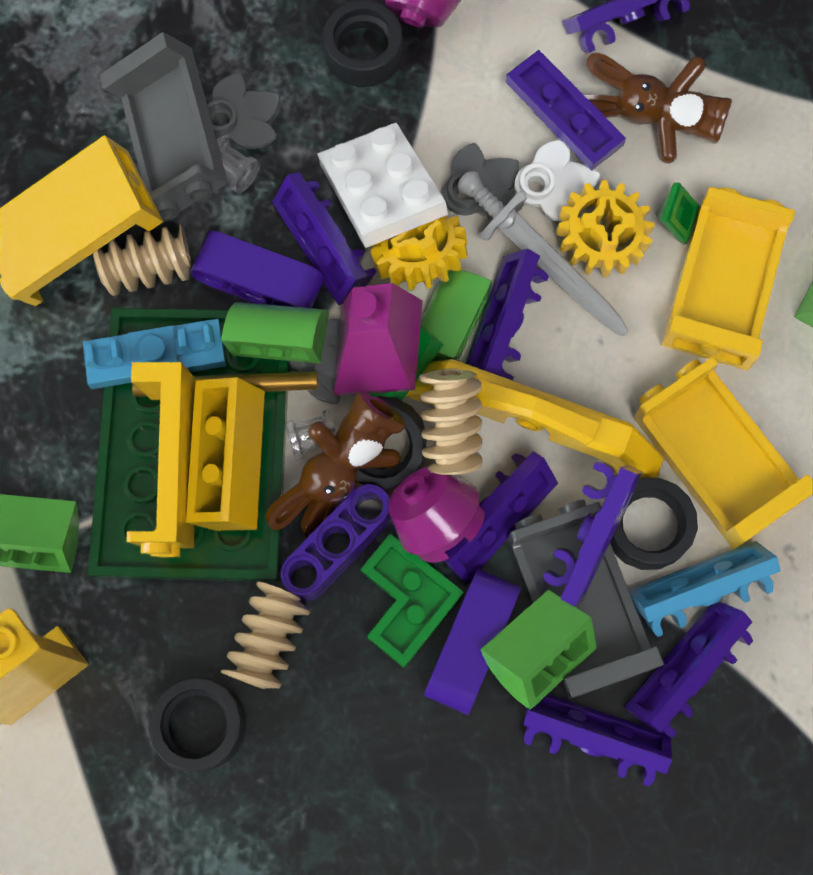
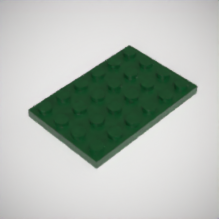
[87,308,290,582]

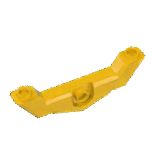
[406,359,664,479]

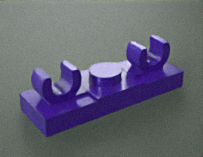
[562,0,690,53]
[506,50,626,171]
[272,172,376,306]
[465,248,549,381]
[444,451,558,584]
[543,462,643,607]
[625,602,753,738]
[523,694,672,787]

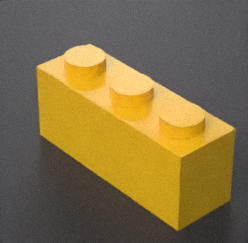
[186,377,265,531]

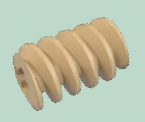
[93,224,191,296]
[420,369,483,475]
[220,582,310,690]

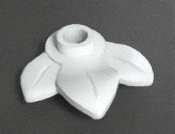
[514,140,600,223]

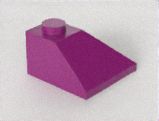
[333,283,422,396]

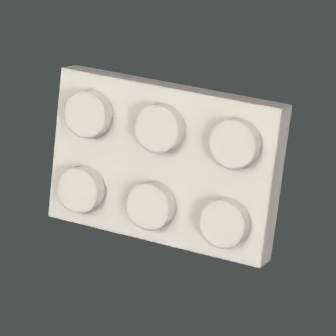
[318,123,448,248]

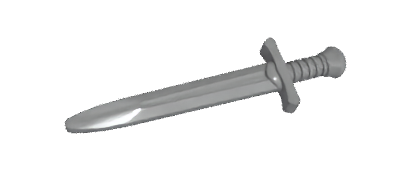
[458,171,628,336]

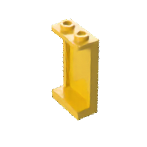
[0,135,163,306]
[661,187,796,371]
[633,356,813,550]
[127,362,196,557]
[0,608,89,725]

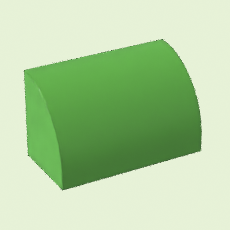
[420,270,492,362]
[221,302,329,364]
[0,494,79,573]
[481,590,597,710]

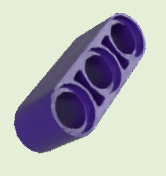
[190,231,325,308]
[281,484,391,602]
[424,568,521,715]

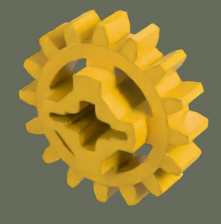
[556,180,655,278]
[370,215,468,290]

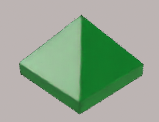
[656,182,700,244]

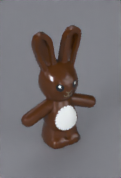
[584,53,732,164]
[265,391,405,538]

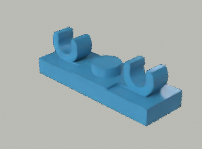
[83,319,227,389]
[629,541,781,637]

